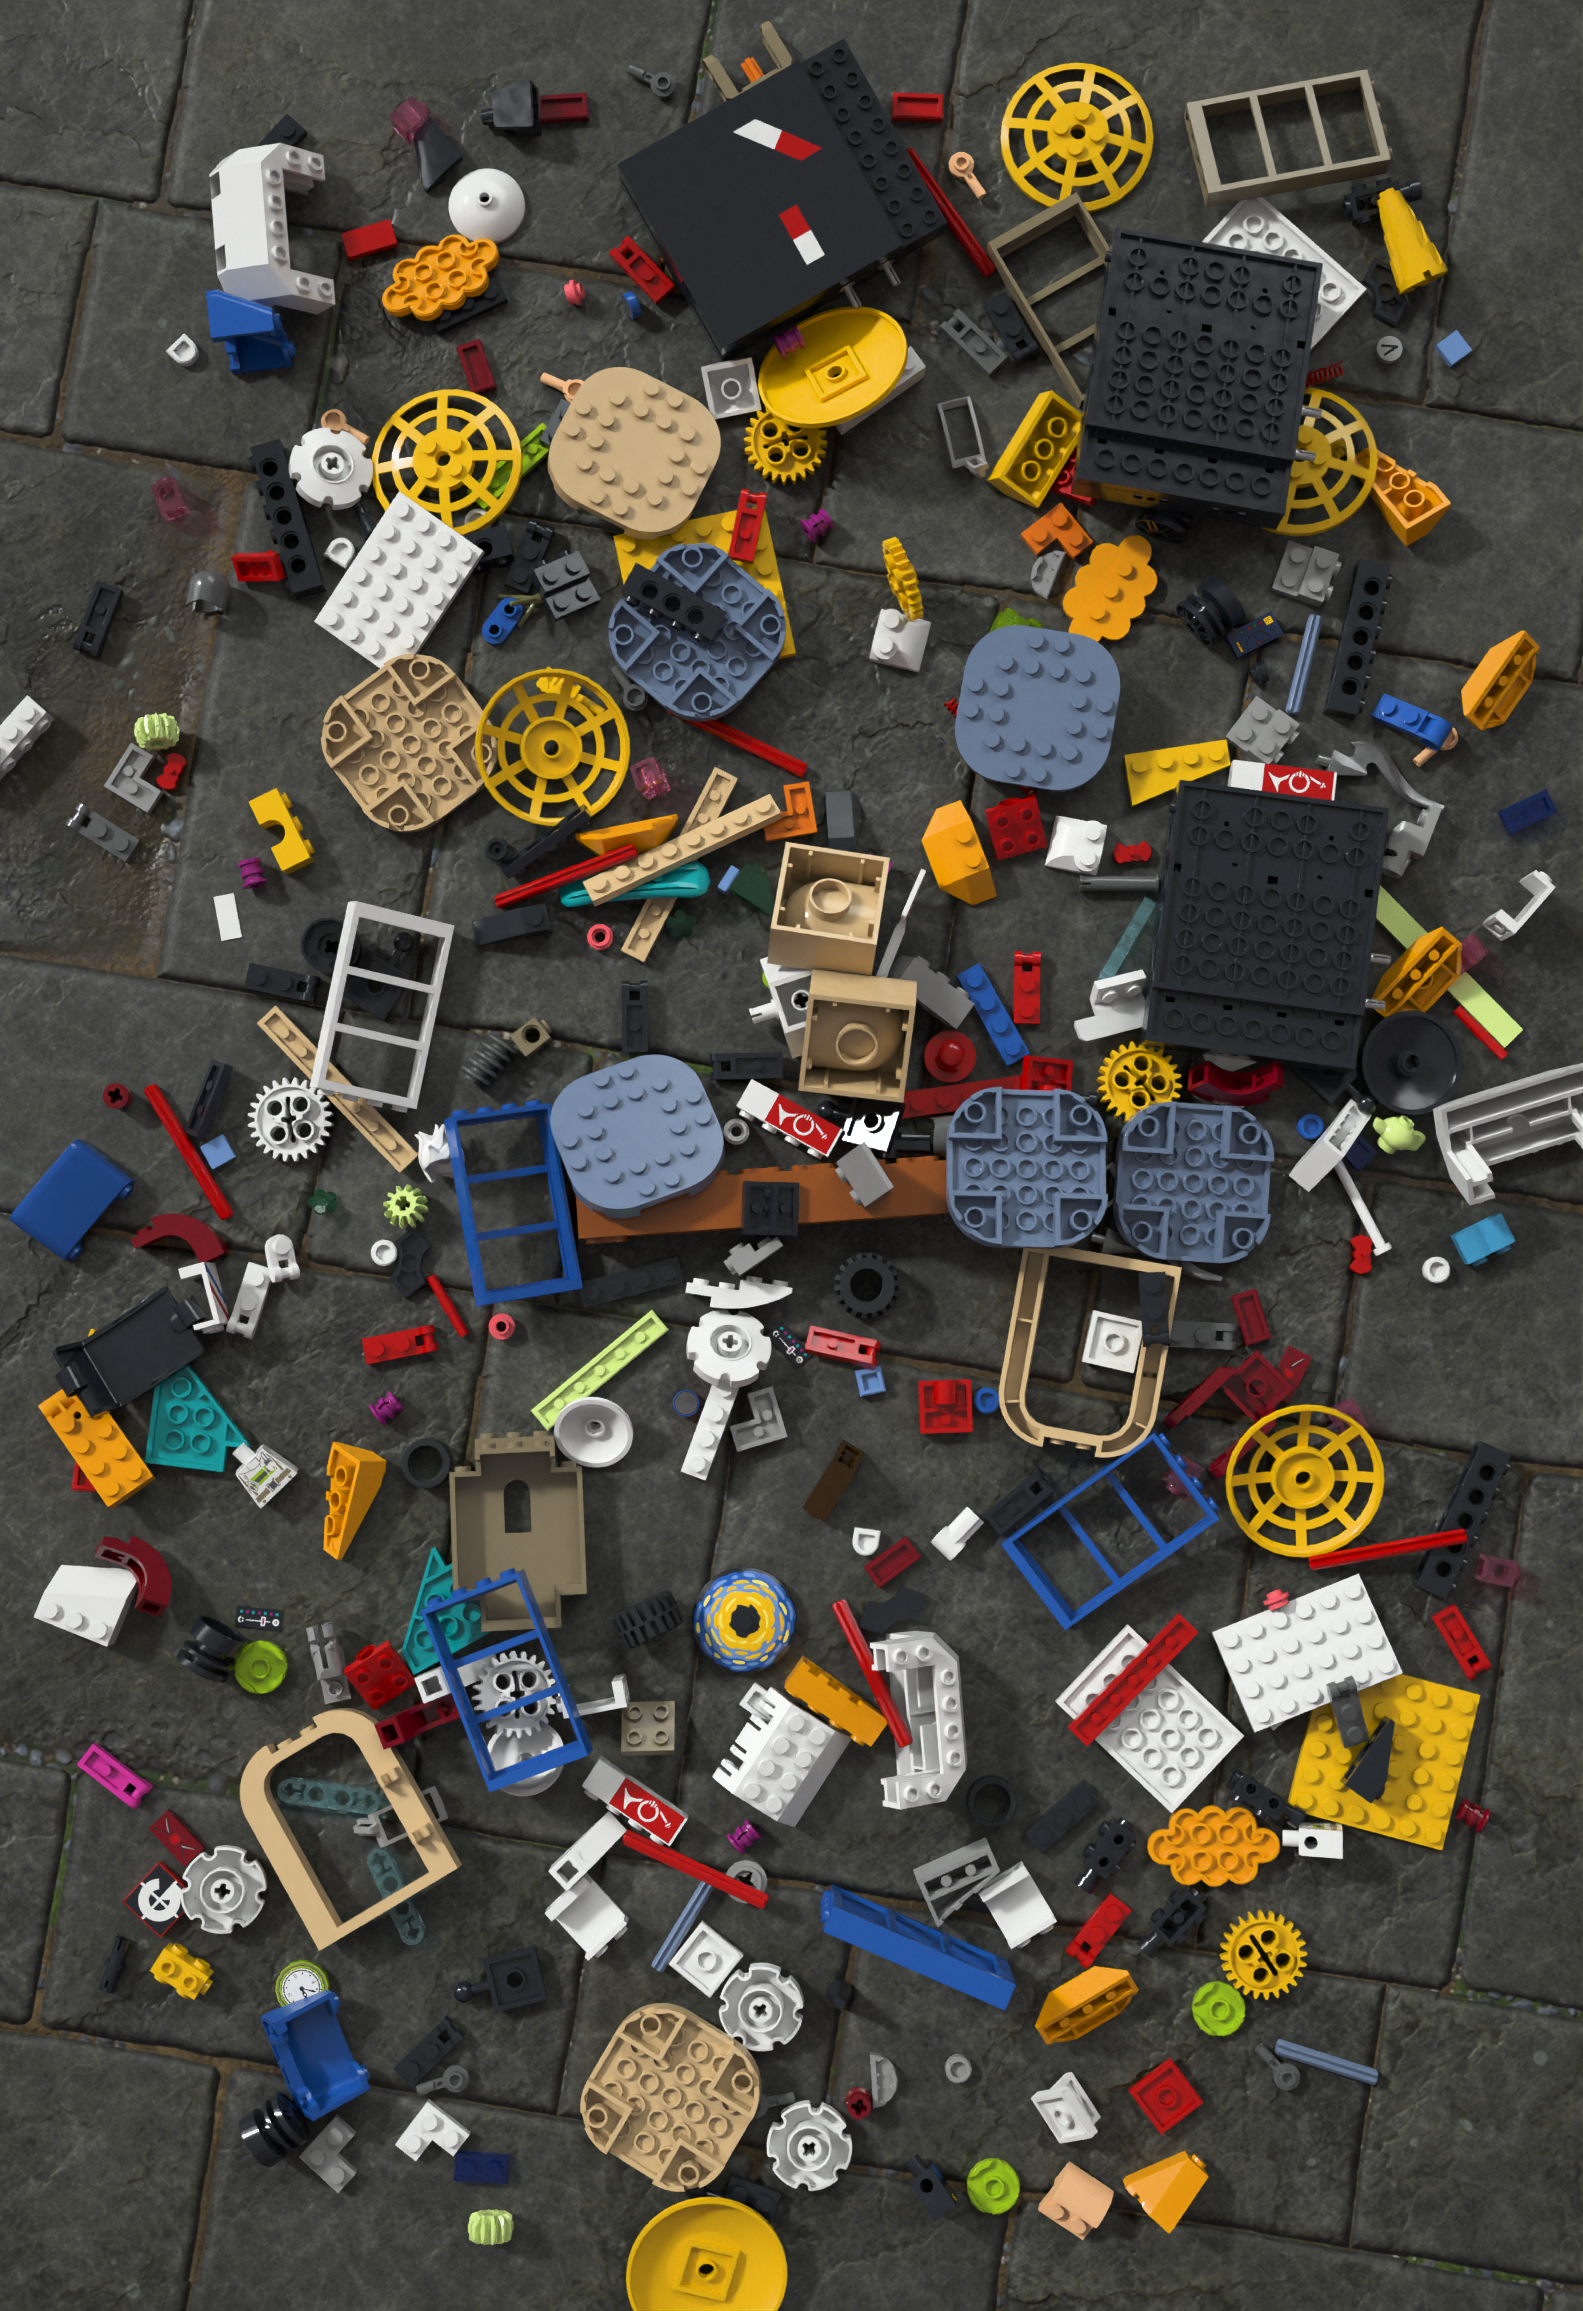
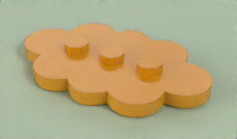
[382,235,500,321]
[1062,535,1157,642]
[1147,1805,1280,1887]

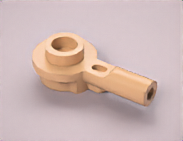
[949,152,987,200]
[540,372,584,403]
[321,409,370,446]
[1413,728,1458,767]

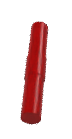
[1453,1005,1508,1060]
[427,1274,469,1338]

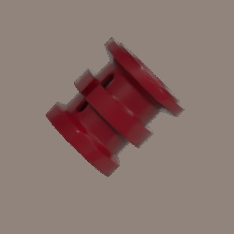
[103,1083,133,1110]
[1455,1798,1491,1833]
[846,2087,872,2119]

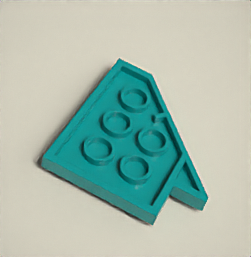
[145,1365,251,1472]
[401,1546,492,1675]

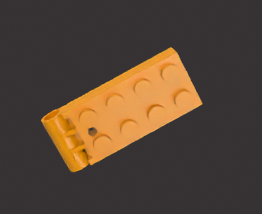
[38,1389,156,1510]

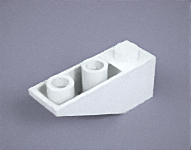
[414,1646,498,1703]
[548,1811,627,1891]

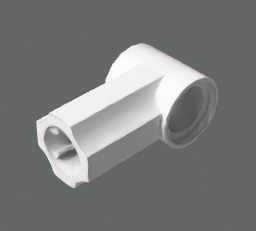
[931,1507,984,1561]

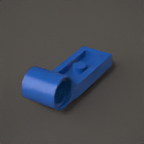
[1371,693,1453,751]

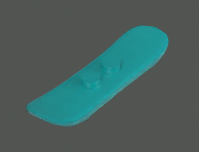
[559,860,710,907]

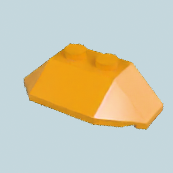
[1461,630,1540,731]
[922,800,997,906]
[575,814,679,856]
[1371,927,1462,1018]
[1035,1966,1139,2045]

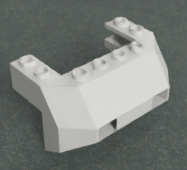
[209,143,335,314]
[1433,1063,1583,1205]
[870,1631,967,1810]

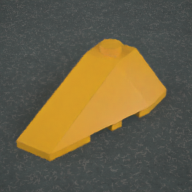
[1354,447,1451,547]
[323,1442,387,1560]

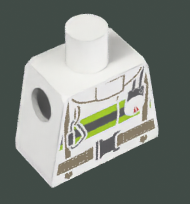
[233,1443,298,1508]
[1283,1822,1343,1859]

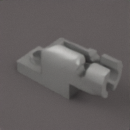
[1381,804,1442,878]
[306,1622,353,1704]

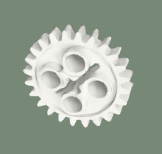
[248,1077,334,1162]
[472,1651,556,1738]

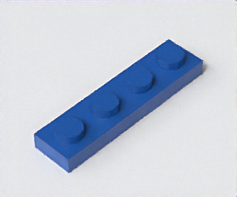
[956,963,1030,1067]

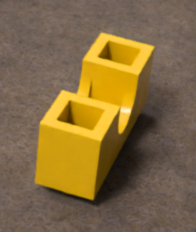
[249,788,315,875]

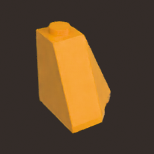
[1123,2151,1208,2234]

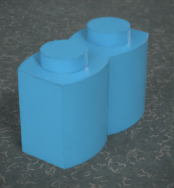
[1450,1213,1515,1267]

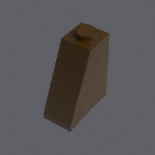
[802,1439,865,1522]

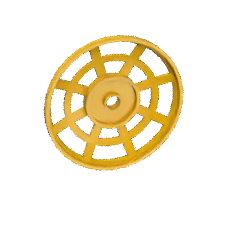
[1000,63,1153,213]
[1261,387,1377,536]
[372,389,523,535]
[475,669,630,826]
[1225,1404,1384,1557]

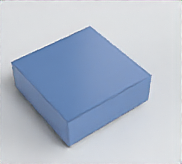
[1435,330,1472,368]
[718,865,740,896]
[200,1134,237,1170]
[855,1366,886,1397]

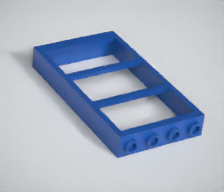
[444,1100,583,1307]
[1001,1430,1220,1630]
[420,1568,593,1793]
[820,1884,1016,2010]

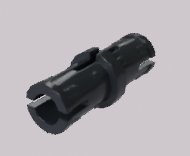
[98,1936,132,1993]

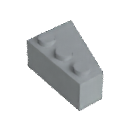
[887,955,974,1029]
[913,1837,1000,1927]

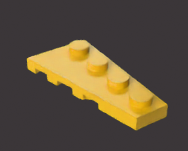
[1123,740,1231,808]

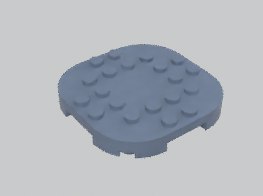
[609,542,786,722]
[955,625,1120,792]
[550,1055,725,1218]
[946,1087,1108,1249]
[1113,1102,1274,1263]

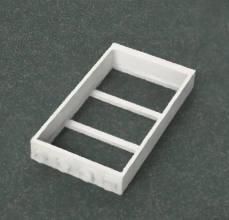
[310,901,454,1113]

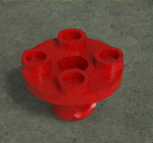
[924,1031,976,1083]

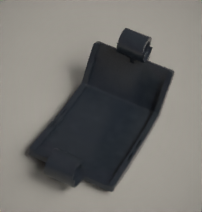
[52,1287,207,1417]

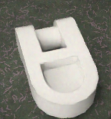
[265,1234,300,1283]

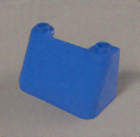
[206,289,296,374]
[9,1139,136,1261]
[261,1990,370,2121]

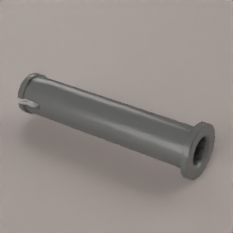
[1079,873,1159,894]

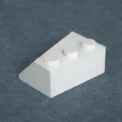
[34,1565,138,1647]

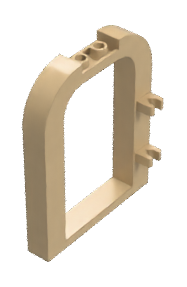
[999,1247,1182,1458]
[240,1708,462,1951]

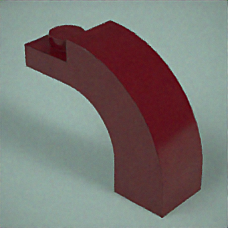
[1188,1060,1284,1106]
[131,1214,229,1263]
[94,1535,172,1617]
[374,1693,460,1749]

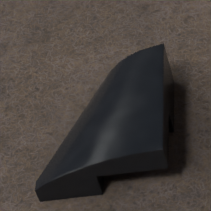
[413,117,464,194]

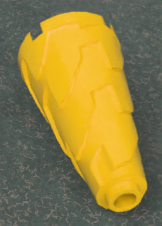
[1377,187,1448,295]

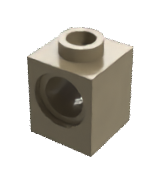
[510,1017,553,1059]

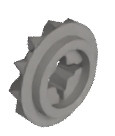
[726,1859,767,1903]

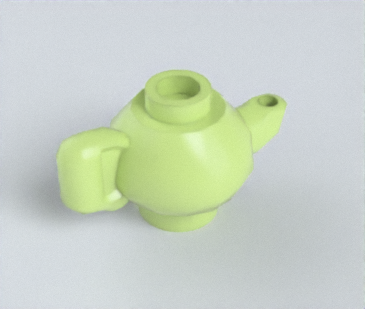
[1373,1115,1426,1154]

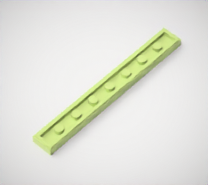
[1376,885,1523,1048]

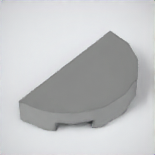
[1030,550,1066,601]
[870,2052,898,2109]

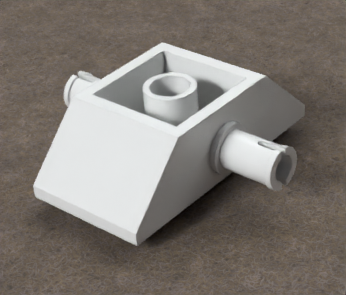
[749,957,812,1058]

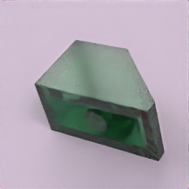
[729,862,774,919]

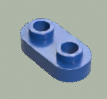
[482,598,524,646]

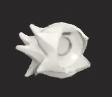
[414,1124,465,1183]

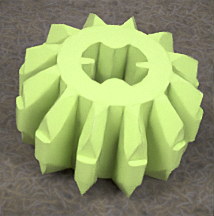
[134,713,180,751]
[383,1184,429,1230]
[468,2209,513,2245]

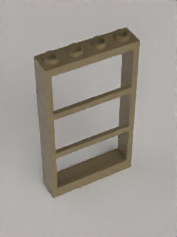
[1184,69,1393,207]
[986,192,1109,408]

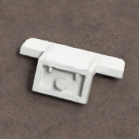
[1074,970,1146,1042]

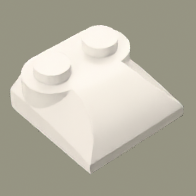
[701,357,761,419]
[869,609,931,673]
[1045,816,1107,876]

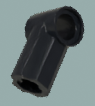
[878,1132,930,1159]

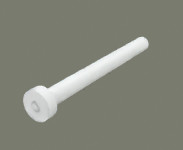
[1334,1159,1392,1256]

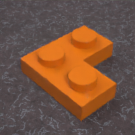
[1020,502,1093,560]
[764,781,817,842]

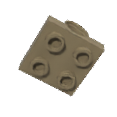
[621,1701,676,1756]

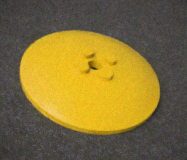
[758,306,908,428]
[626,2197,787,2311]

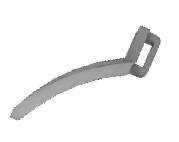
[937,396,989,479]
[353,1786,448,1848]

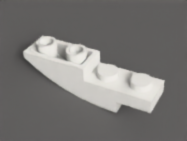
[686,1276,793,1309]

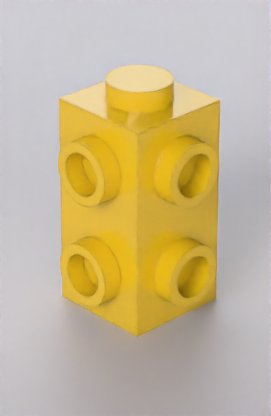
[150,1942,214,2000]

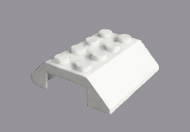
[712,1687,852,1827]

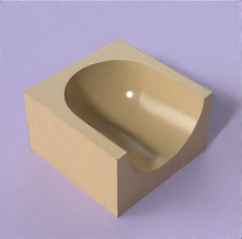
[767,842,890,976]
[798,969,917,1103]

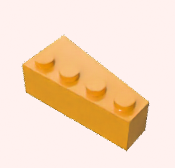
[784,1655,887,1747]

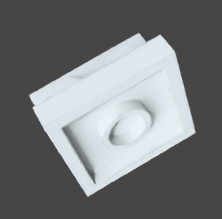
[1031,2072,1101,2144]

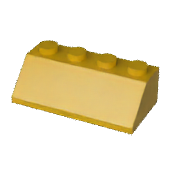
[987,390,1082,508]

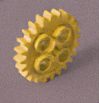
[744,407,827,485]
[882,537,924,622]
[1096,1041,1182,1124]
[1219,1910,1307,2000]

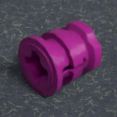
[773,325,806,359]
[800,508,834,543]
[238,857,268,889]
[369,1391,404,1426]
[727,1819,762,1855]

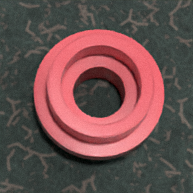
[564,279,585,306]
[587,924,613,950]
[489,1314,515,1340]
[1263,1589,1289,1610]

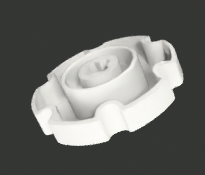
[289,428,373,510]
[686,1309,771,1388]
[180,1845,267,1934]
[719,1963,804,2051]
[767,2100,852,2191]

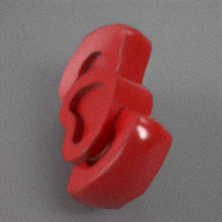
[156,753,187,791]
[1112,841,1152,865]
[1350,1235,1372,1275]

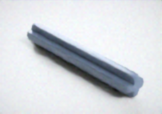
[1286,614,1323,715]
[651,1881,715,1973]
[1275,2039,1378,2085]

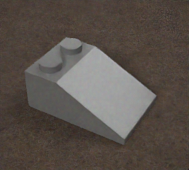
[835,1141,894,1208]

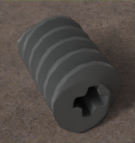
[460,1035,517,1092]

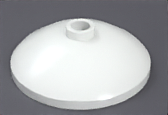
[449,169,525,244]
[554,1397,633,1467]
[487,1722,564,1796]

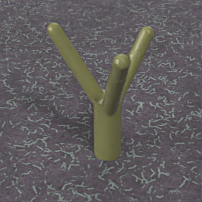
[497,594,543,627]

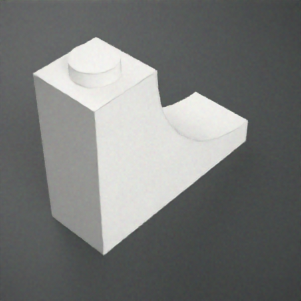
[1289,1099,1372,1192]

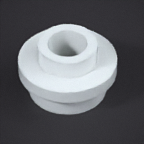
[723,1119,749,1145]

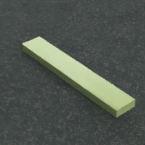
[531,1310,668,1431]

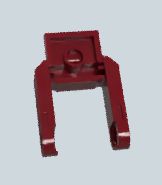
[1162,1350,1294,1479]

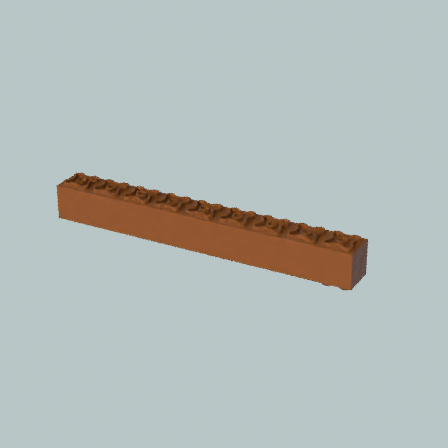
[576,1156,950,1245]

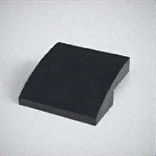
[741,1181,799,1236]

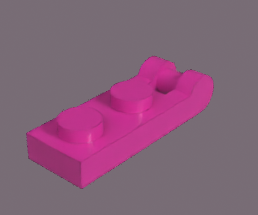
[77,1742,153,1809]

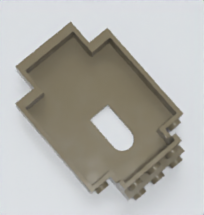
[449,1431,587,1632]

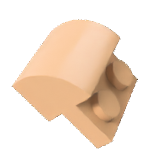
[1038,2161,1114,2240]

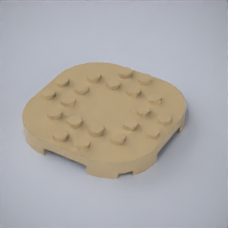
[548,367,721,540]
[321,654,498,833]
[580,2003,762,2192]

